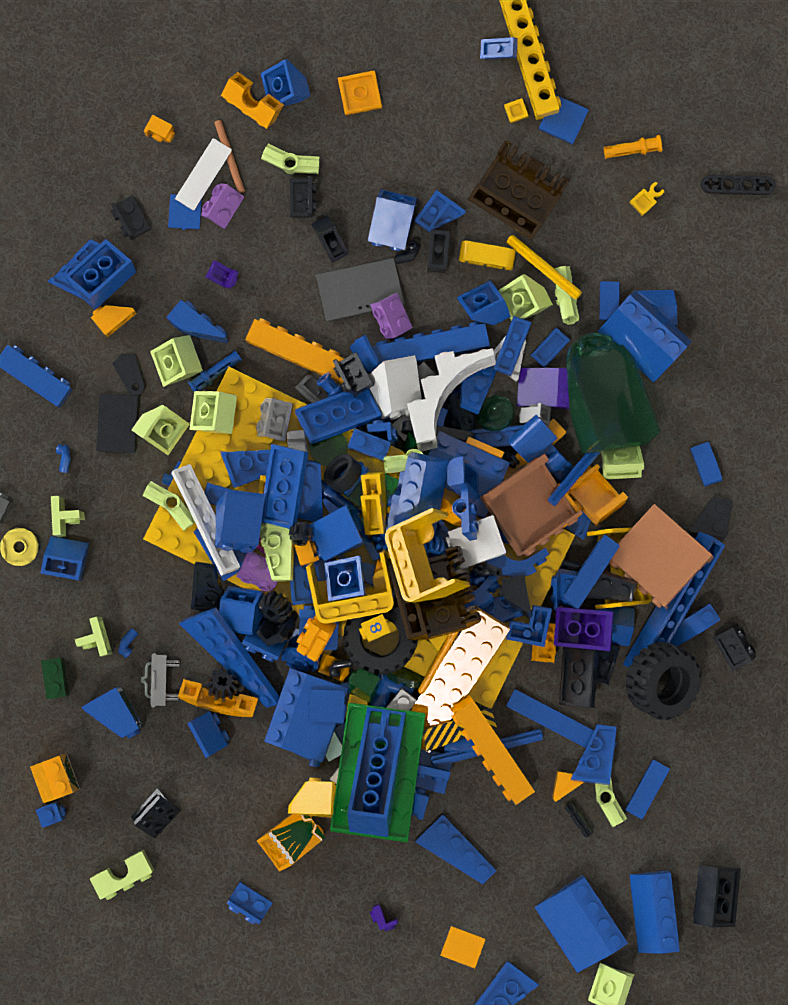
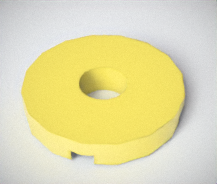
[0,528,39,566]

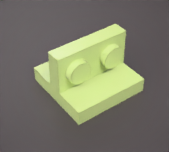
[601,442,644,479]
[51,496,85,537]
[75,617,113,656]
[588,963,634,1005]

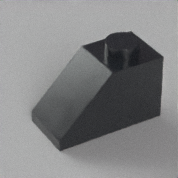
[311,215,348,263]
[498,575,532,618]

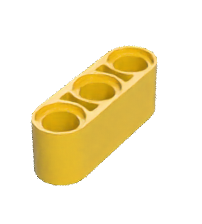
[458,241,516,270]

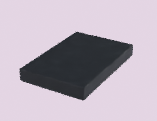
[96,394,139,453]
[559,647,599,708]

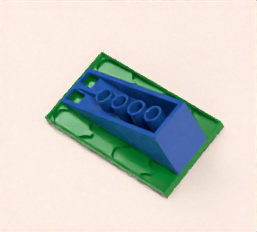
[330,703,425,843]

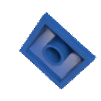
[595,603,634,646]

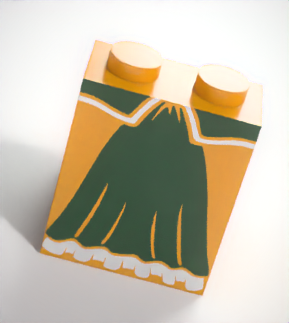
[30,753,80,803]
[257,814,326,871]

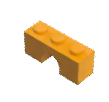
[221,72,284,129]

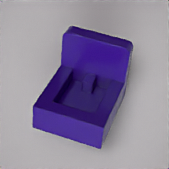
[205,261,238,289]
[370,903,398,931]

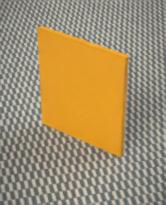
[440,926,485,968]

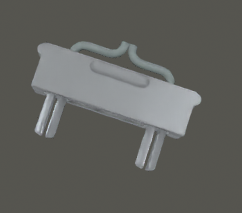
[141,653,180,707]

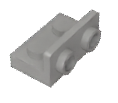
[256,398,293,441]

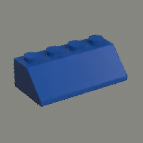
[394,452,450,534]
[629,870,680,954]

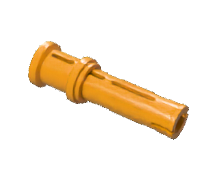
[603,135,662,159]

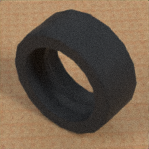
[324,454,361,492]

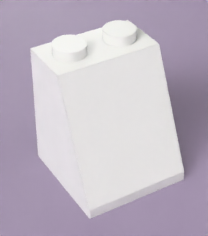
[369,355,422,420]
[445,515,506,569]

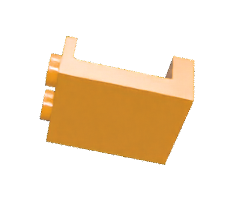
[569,464,628,526]

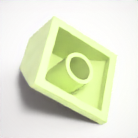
[498,274,553,321]
[132,405,190,455]

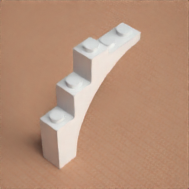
[407,348,496,452]

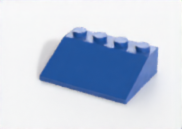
[598,290,692,382]
[428,431,510,519]
[264,668,349,762]
[535,875,628,973]

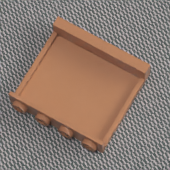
[480,454,583,556]
[609,504,714,609]

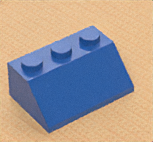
[65,239,136,310]

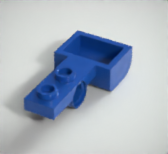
[508,414,574,482]
[447,456,479,541]

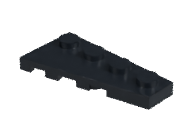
[561,558,638,602]

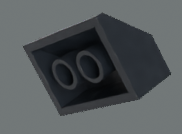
[693,865,741,928]

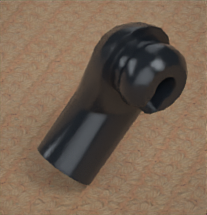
[395,241,419,264]
[473,564,502,578]
[328,658,353,677]

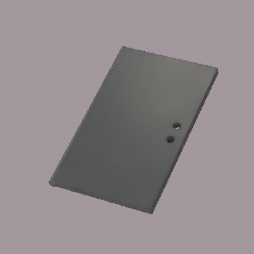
[315,257,404,322]

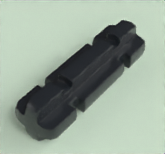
[498,447,520,468]
[565,802,593,837]

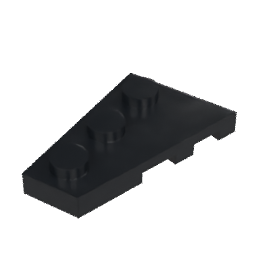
[191,561,224,611]

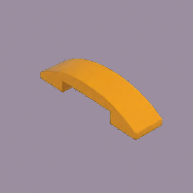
[178,679,258,717]

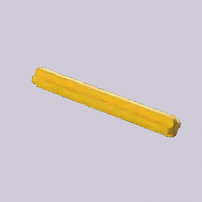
[507,235,582,299]

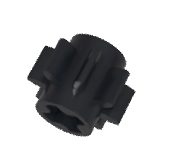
[289,522,314,546]

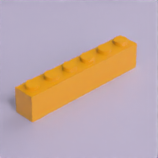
[245,318,344,384]
[450,695,535,805]

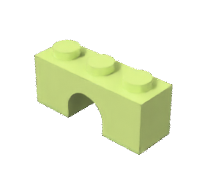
[90,850,154,900]

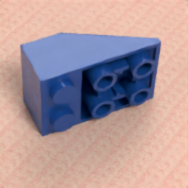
[166,300,229,343]

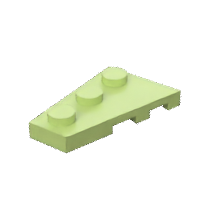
[260,523,294,582]

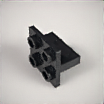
[131,789,181,838]

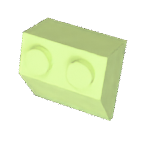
[150,335,203,387]
[189,391,237,434]

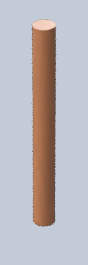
[214,120,245,193]

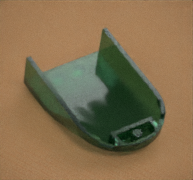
[566,333,661,454]

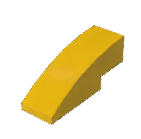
[361,472,386,535]

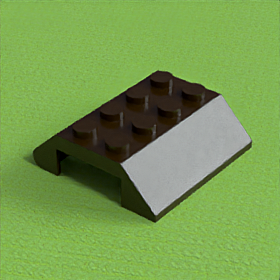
[467,140,570,240]
[388,546,482,640]

